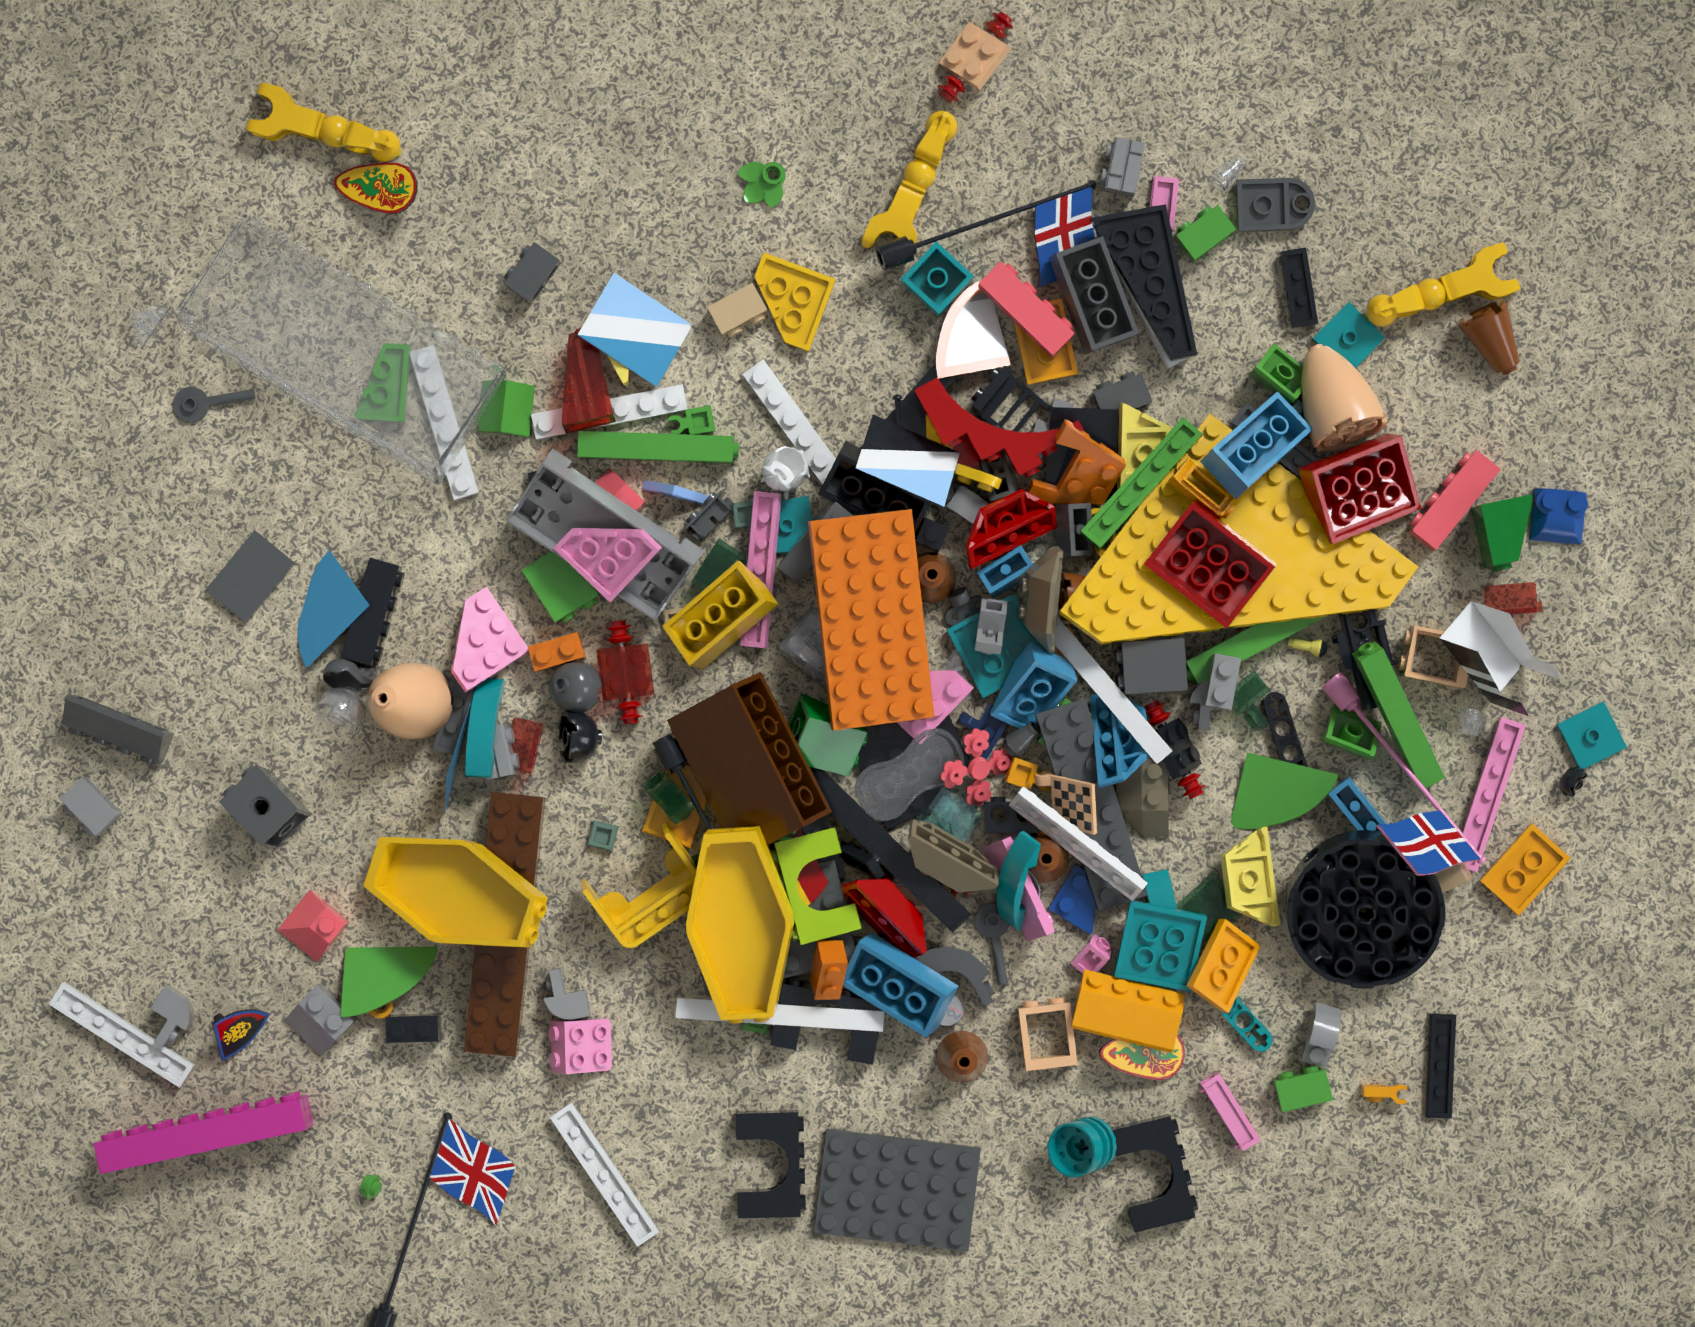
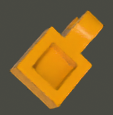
[1360,1084,1407,1105]

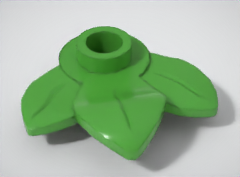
[737,162,786,208]

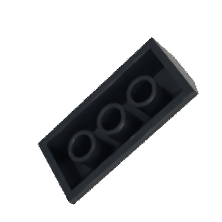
[818,441,932,534]

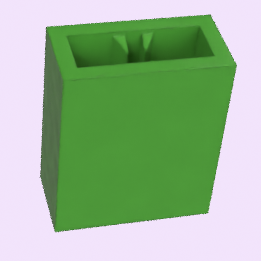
[522,551,600,624]

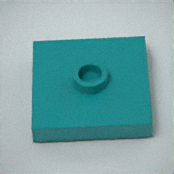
[1312,302,1386,368]
[776,496,812,554]
[1556,701,1627,769]

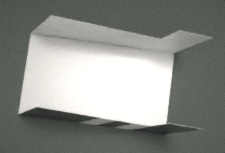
[1439,601,1561,717]

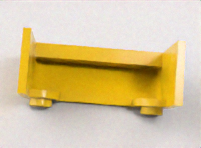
[581,822,697,948]

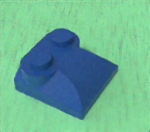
[1529,488,1588,545]

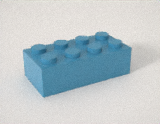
[1200,391,1312,499]
[843,932,958,1038]

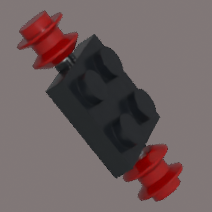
[1144,700,1206,799]

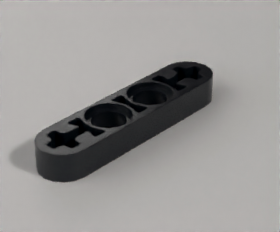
[1262,692,1308,767]

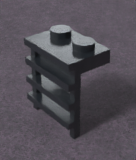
[971,365,1051,432]

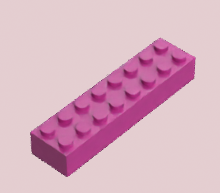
[94,1091,314,1174]

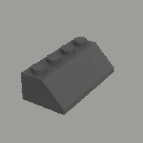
[62,694,174,765]

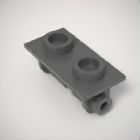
[684,491,735,541]

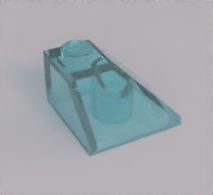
[919,786,985,843]

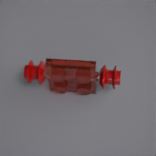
[596,620,655,725]

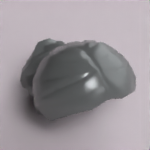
[323,658,376,693]

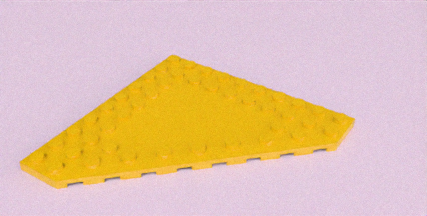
[1059,414,1418,644]

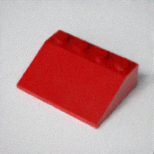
[1298,433,1422,544]
[1144,500,1277,628]

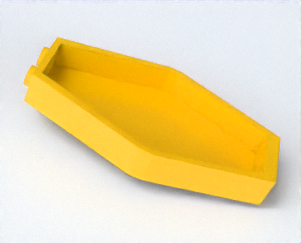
[686,826,794,1024]
[363,837,548,948]

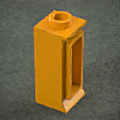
[1167,457,1235,519]

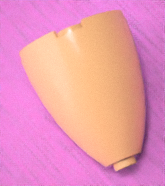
[1301,344,1388,453]
[367,662,453,740]

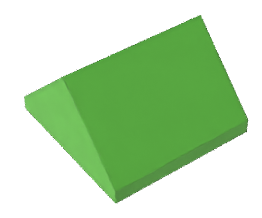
[1249,343,1303,405]
[478,380,535,437]
[1319,704,1382,760]

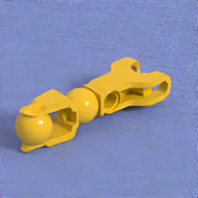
[245,82,402,162]
[862,110,958,265]
[1365,243,1521,327]

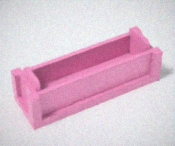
[1198,1072,1261,1151]

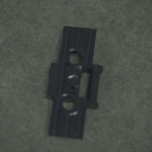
[1331,609,1397,711]

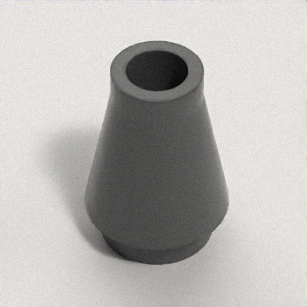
[1003,721,1040,757]

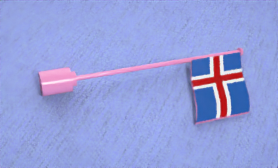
[1322,671,1486,876]

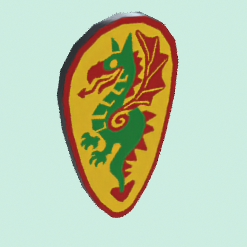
[334,162,418,214]
[1099,1035,1185,1080]

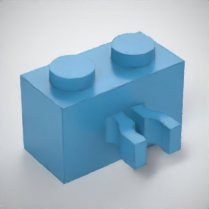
[977,545,1033,599]

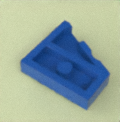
[1048,865,1095,935]

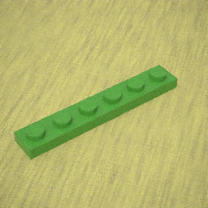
[1080,417,1203,550]

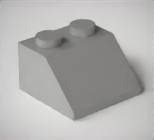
[284,983,358,1056]

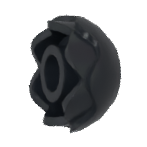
[1559,767,1588,797]

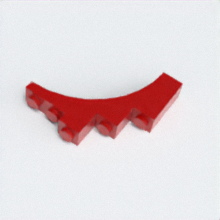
[914,378,1084,478]

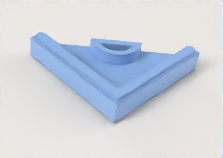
[642,480,709,505]

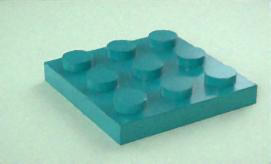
[946,593,1044,698]
[1113,900,1207,992]

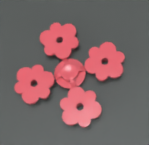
[940,728,1012,806]

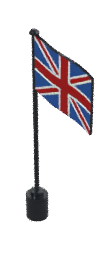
[366,1112,515,1327]

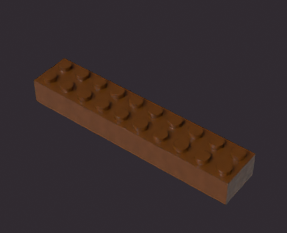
[464,792,546,1057]

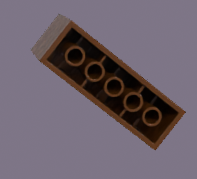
[667,672,832,845]

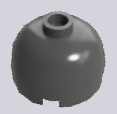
[549,662,602,713]

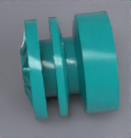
[1047,1116,1117,1178]

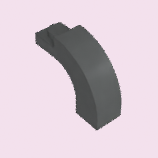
[913,946,995,1006]

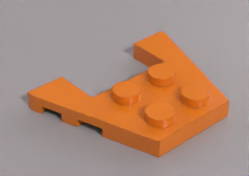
[1025,419,1126,504]

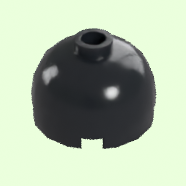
[559,711,602,763]

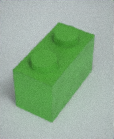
[1174,205,1236,264]
[1272,1065,1333,1112]

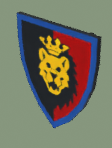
[212,1009,270,1061]

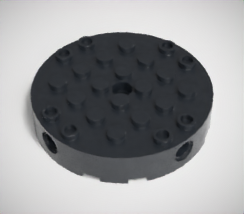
[1285,830,1446,989]

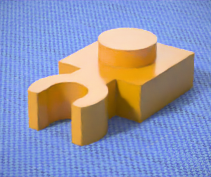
[1004,756,1049,791]

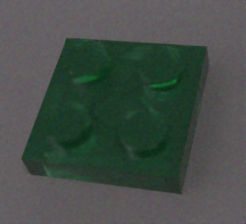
[1176,871,1243,942]

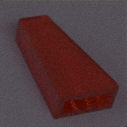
[561,328,616,434]

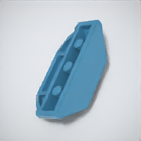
[1090,694,1150,788]

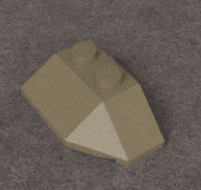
[1018,546,1063,654]
[1116,757,1169,836]
[908,819,1000,893]

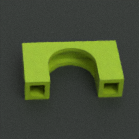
[769,827,861,945]

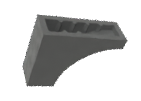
[776,501,853,584]

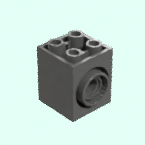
[1113,636,1188,695]
[219,765,312,850]

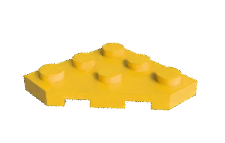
[754,252,836,352]

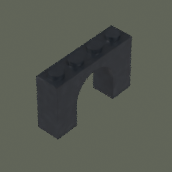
[771,979,882,1065]
[736,1110,806,1218]
[1111,1114,1198,1233]

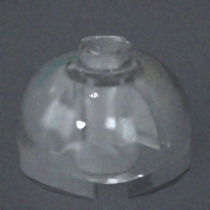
[312,687,366,735]

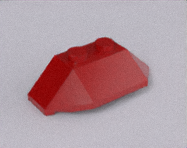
[966,489,1058,569]
[841,879,927,957]

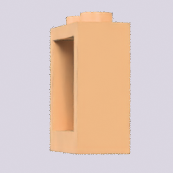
[1398,625,1468,689]
[1017,997,1078,1071]

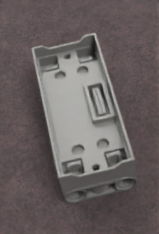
[506,448,704,621]

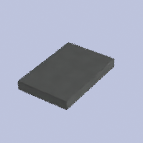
[206,530,295,623]

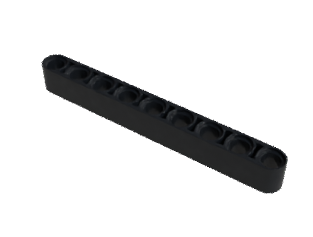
[810,767,971,933]

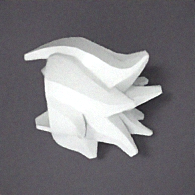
[761,446,810,500]

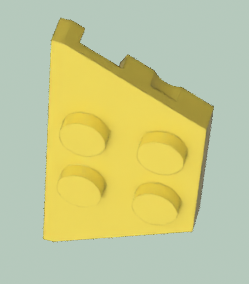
[1117,403,1171,490]
[1220,827,1280,927]

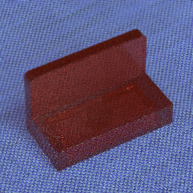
[1484,582,1543,615]
[511,717,544,774]

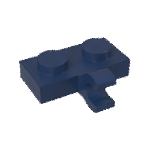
[957,703,1008,760]

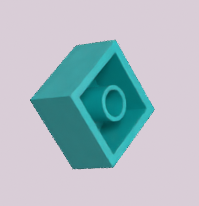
[901,241,974,318]

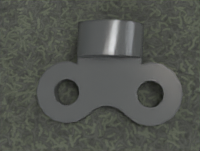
[945,587,984,626]

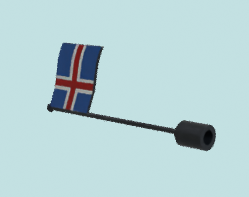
[875,180,1096,288]

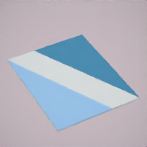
[578,273,691,387]

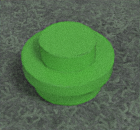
[360,1174,382,1200]

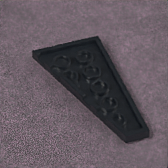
[1089,204,1198,361]

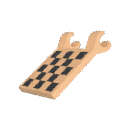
[1034,771,1097,835]

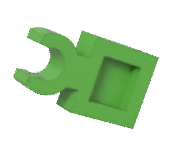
[668,405,716,435]

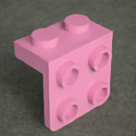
[548,1018,612,1074]

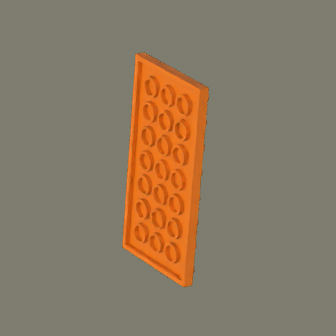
[808,509,934,731]

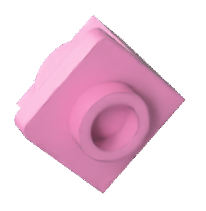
[1070,934,1114,974]

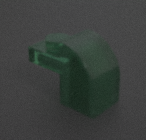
[1231,670,1270,731]
[642,768,695,825]

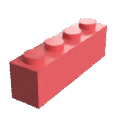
[978,261,1075,359]
[1408,450,1501,551]

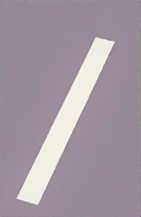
[1055,617,1172,764]
[676,998,884,1032]

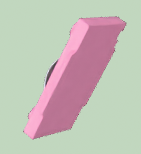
[983,836,1055,941]

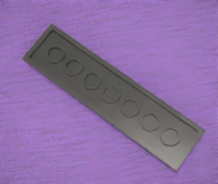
[1035,698,1148,911]

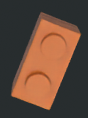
[528,632,587,672]
[810,940,848,1000]

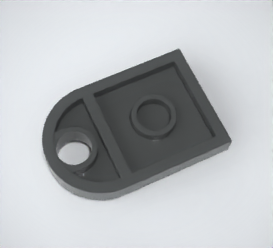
[1236,178,1315,232]

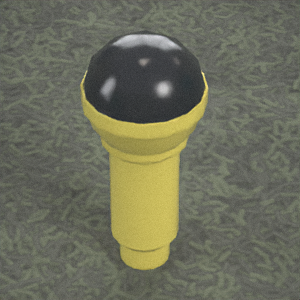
[1288,638,1328,657]

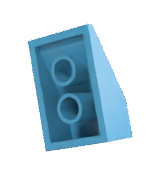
[990,642,1077,728]

